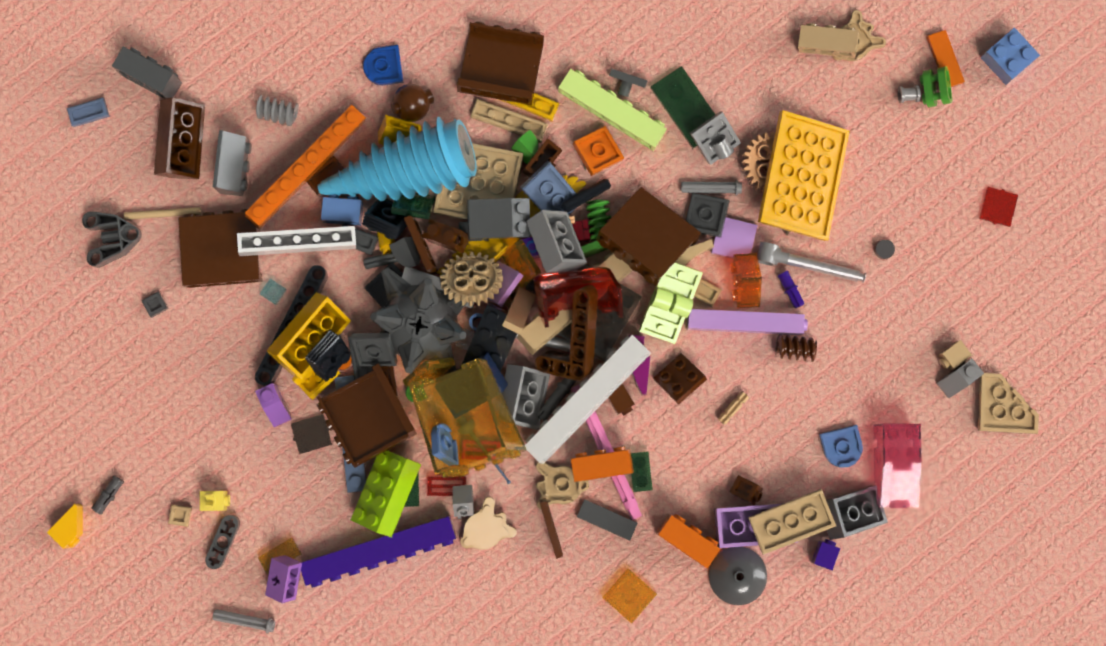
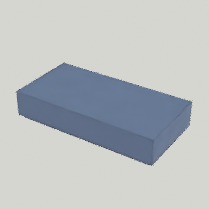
[67,98,110,127]

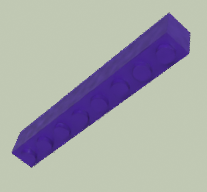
[301,516,457,588]

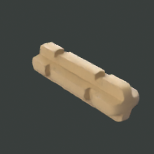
[718,392,749,425]

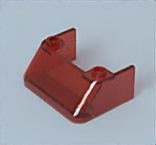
[534,267,623,328]

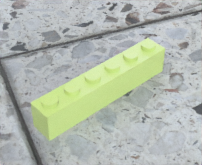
[558,69,667,152]

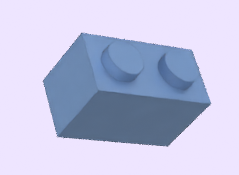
[321,195,363,226]

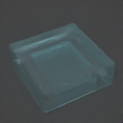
[260,279,287,305]

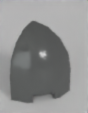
[389,236,421,267]

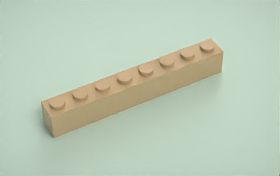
[517,252,633,355]

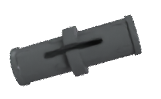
[91,476,124,515]

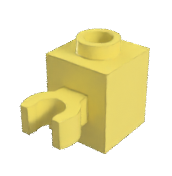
[200,491,230,511]

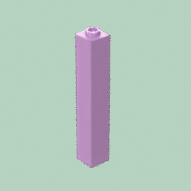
[687,309,808,335]

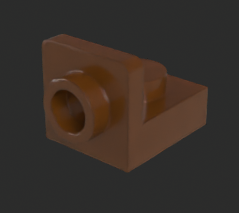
[729,475,763,505]

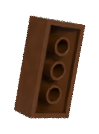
[154,97,205,180]

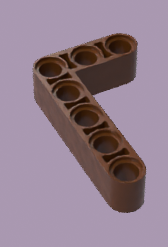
[535,285,598,381]

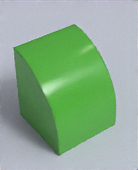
[511,130,538,165]

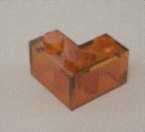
[730,253,762,308]

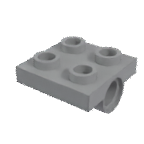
[690,111,741,165]

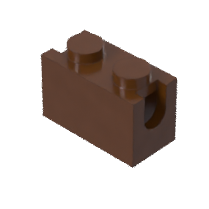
[422,219,469,254]

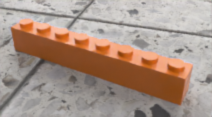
[245,105,366,230]

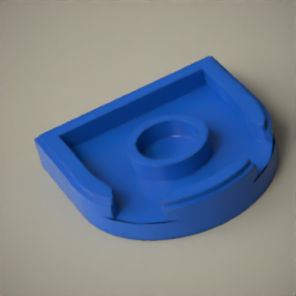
[363,45,404,86]

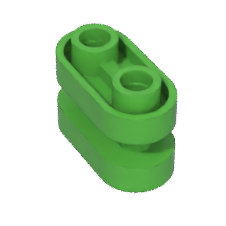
[920,66,952,108]

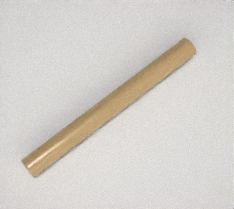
[124,207,201,220]

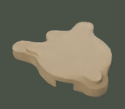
[832,10,886,61]
[536,462,589,510]
[460,496,517,550]

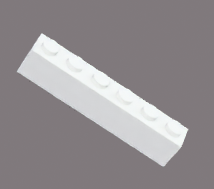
[237,226,356,256]

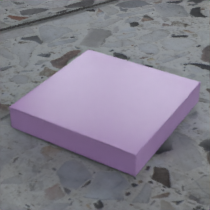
[711,217,758,262]
[487,261,523,307]

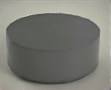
[875,240,895,259]

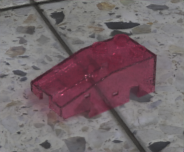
[873,423,922,508]

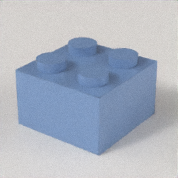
[981,27,1040,85]

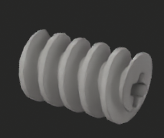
[256,95,299,126]

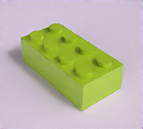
[350,450,421,537]

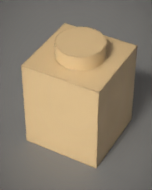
[938,340,972,370]

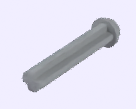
[681,180,742,195]
[213,609,275,634]

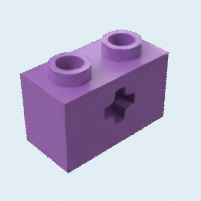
[265,555,302,603]

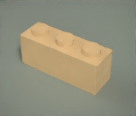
[798,23,859,58]

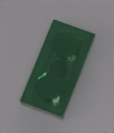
[631,451,653,492]

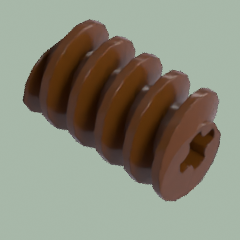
[775,334,817,362]

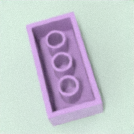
[714,503,798,548]

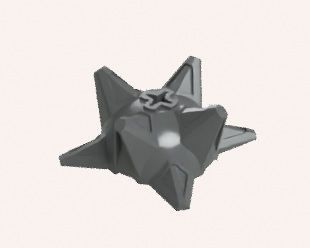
[370,268,467,375]

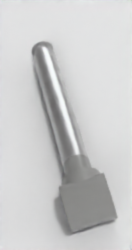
[756,242,866,283]

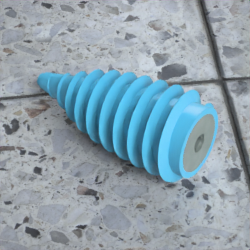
[318,117,477,201]

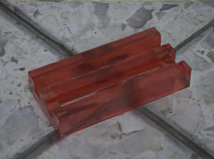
[427,477,467,496]

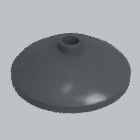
[709,547,767,605]

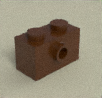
[522,138,562,178]

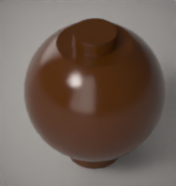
[391,84,434,122]

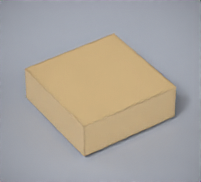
[168,504,192,527]

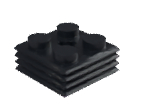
[362,199,413,239]
[305,330,351,382]

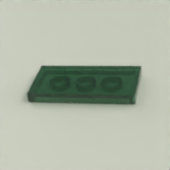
[650,66,715,149]

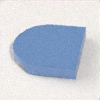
[431,423,459,468]
[819,425,863,468]

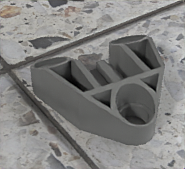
[82,212,142,268]

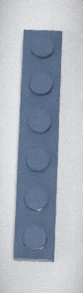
[335,375,367,493]

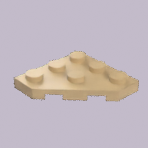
[978,373,1039,434]

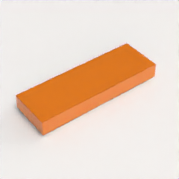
[927,30,965,88]

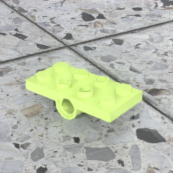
[639,262,703,344]

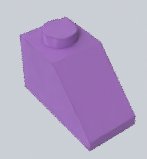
[255,383,292,427]

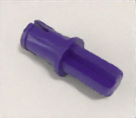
[777,271,804,308]

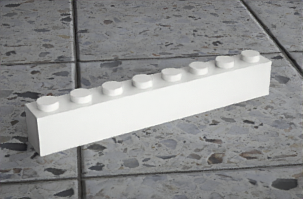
[524,335,651,464]

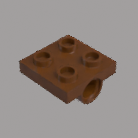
[653,353,707,405]

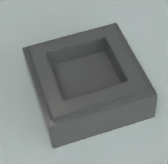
[142,292,169,318]

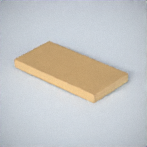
[748,489,836,555]

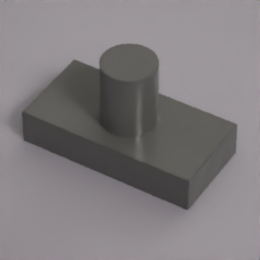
[609,69,648,97]

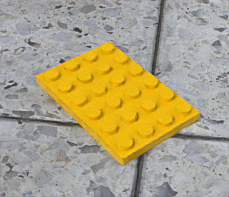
[758,110,850,241]

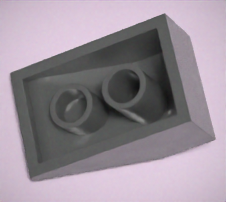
[467,198,531,239]
[826,485,888,540]

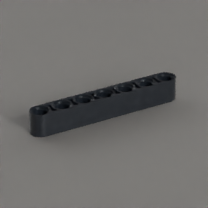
[255,265,328,386]

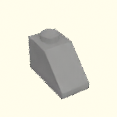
[936,358,984,398]

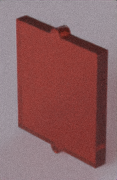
[979,187,1018,227]

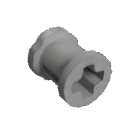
[898,85,921,103]

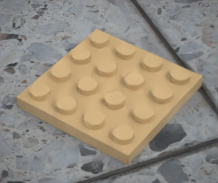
[433,143,523,220]

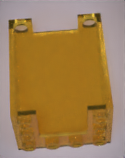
[409,358,526,478]

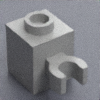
[453,485,474,519]

